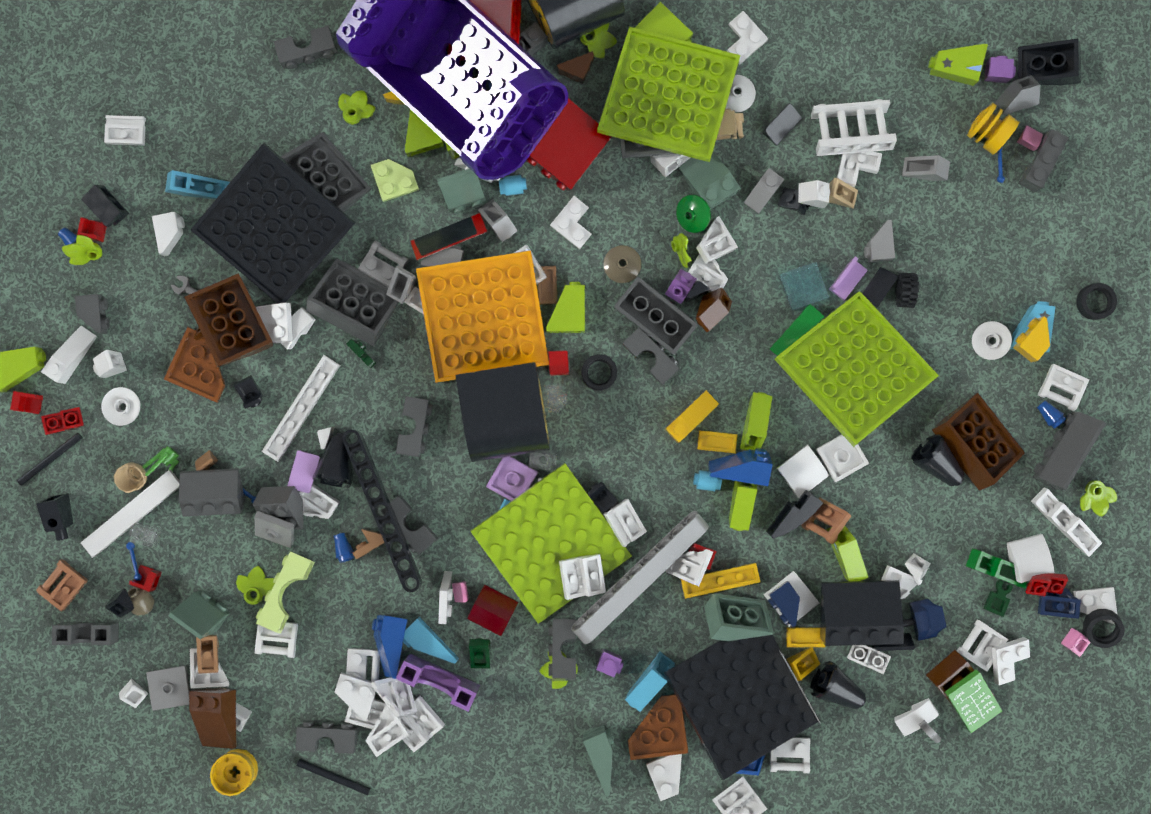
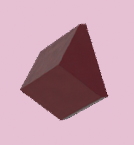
[467,585,519,636]

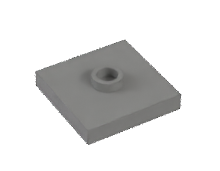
[254,511,294,548]
[146,665,190,711]

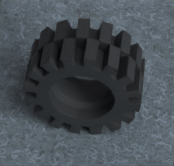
[895,273,919,308]

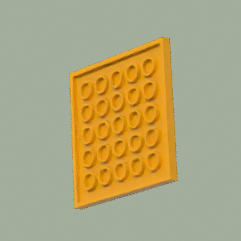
[416,250,549,383]

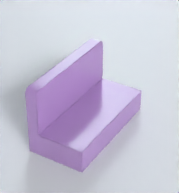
[829,256,867,301]
[287,450,320,493]

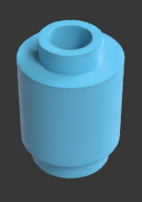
[499,175,527,196]
[693,470,722,492]

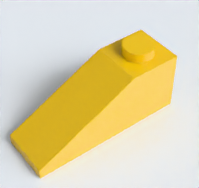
[665,390,719,443]

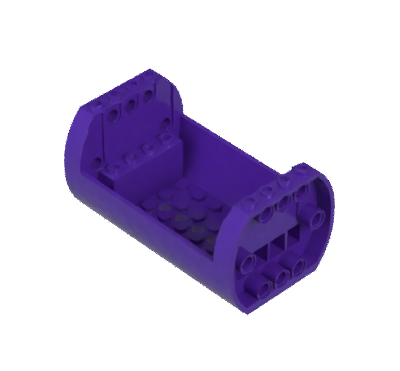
[336,0,568,180]

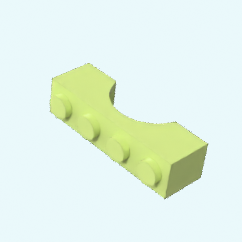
[256,552,315,634]

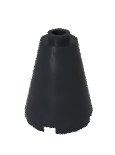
[313,433,352,488]
[911,434,964,486]
[810,661,866,709]

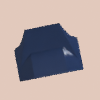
[1038,588,1081,619]
[909,598,947,641]

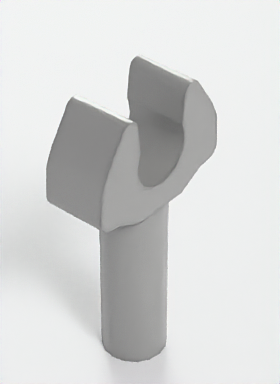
[171,276,198,295]
[919,720,941,743]

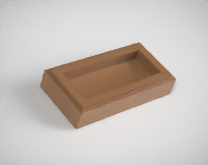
[538,266,557,305]

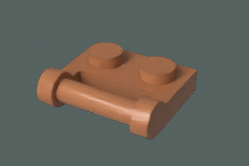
[801,497,851,544]
[36,559,88,611]

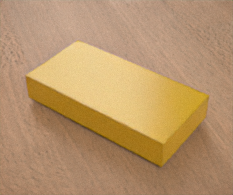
[697,430,738,454]
[786,627,826,647]

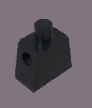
[36,493,74,541]

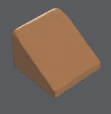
[195,450,218,471]

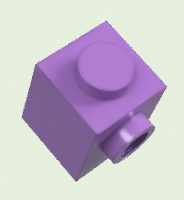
[984,56,1016,83]
[665,269,697,304]
[596,649,624,677]

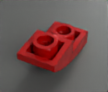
[41,407,84,435]
[1025,573,1068,596]

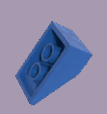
[708,448,773,486]
[372,615,407,679]

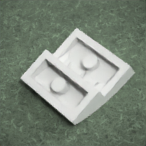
[776,445,829,498]
[1007,534,1055,583]
[559,554,606,600]
[764,571,820,627]
[399,696,445,752]
[712,777,767,814]

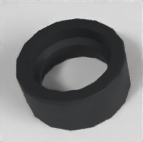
[1076,283,1117,320]
[581,354,618,391]
[1083,609,1125,648]

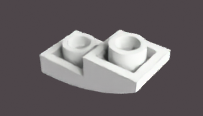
[281,308,316,349]
[847,645,891,674]
[894,698,939,737]

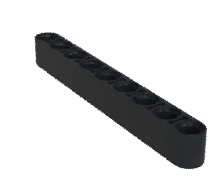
[342,429,422,592]

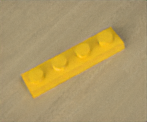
[680,563,760,599]

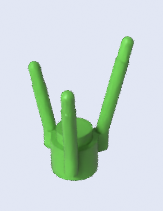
[142,446,179,476]

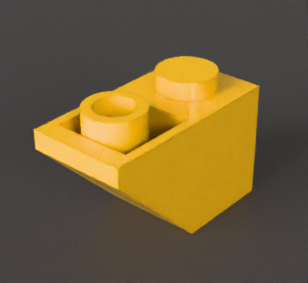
[1013,316,1050,362]

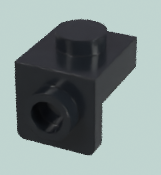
[778,187,810,215]
[234,375,263,409]
[587,482,619,514]

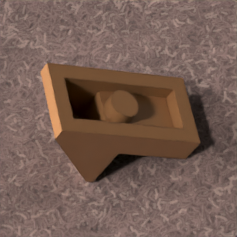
[353,528,384,559]
[196,635,219,674]

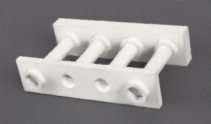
[811,99,897,156]

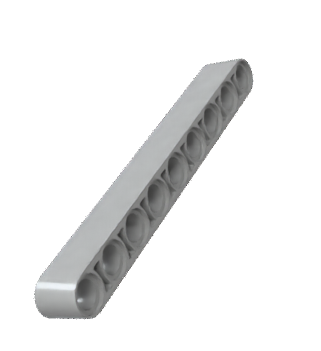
[571,511,709,644]

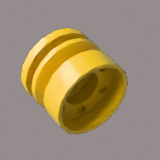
[967,103,1020,155]
[210,749,258,796]

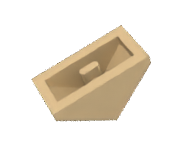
[829,178,858,208]

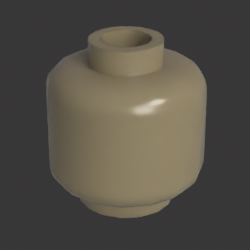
[127,587,155,615]

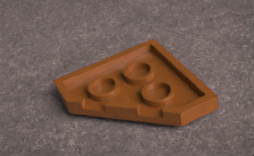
[164,327,226,403]
[628,694,688,760]

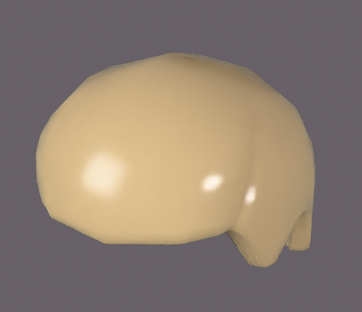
[114,462,147,493]

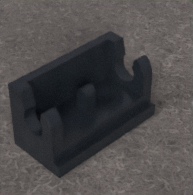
[81,185,129,227]

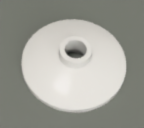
[725,75,756,112]
[972,321,1012,360]
[101,387,140,426]

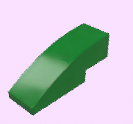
[770,304,824,356]
[966,548,1028,589]

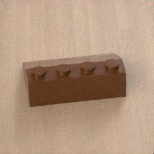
[184,273,273,367]
[932,393,1025,491]

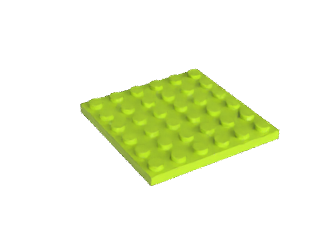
[597,26,741,162]
[775,291,939,447]
[470,463,632,624]

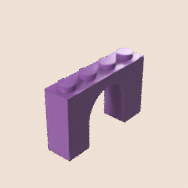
[396,654,480,712]

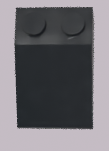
[1018,38,1081,86]

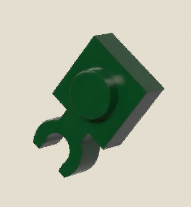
[346,339,376,368]
[983,580,1013,617]

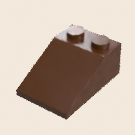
[926,650,995,706]
[189,687,236,749]

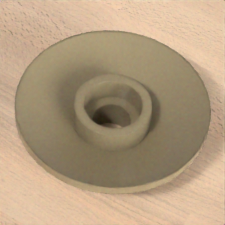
[603,245,641,283]

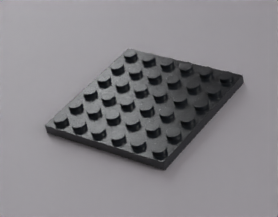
[190,143,355,304]
[664,635,820,780]

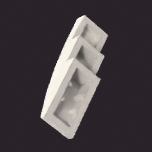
[1031,488,1102,557]

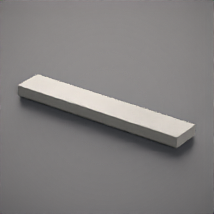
[262,355,341,462]
[81,470,179,558]

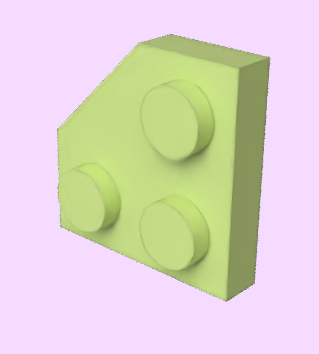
[371,159,419,202]

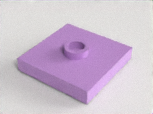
[486,456,538,501]

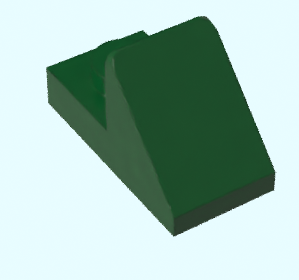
[469,638,491,669]

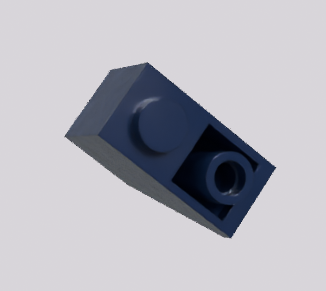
[768,581,800,627]

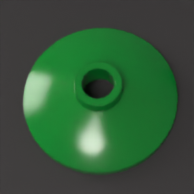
[676,195,711,233]

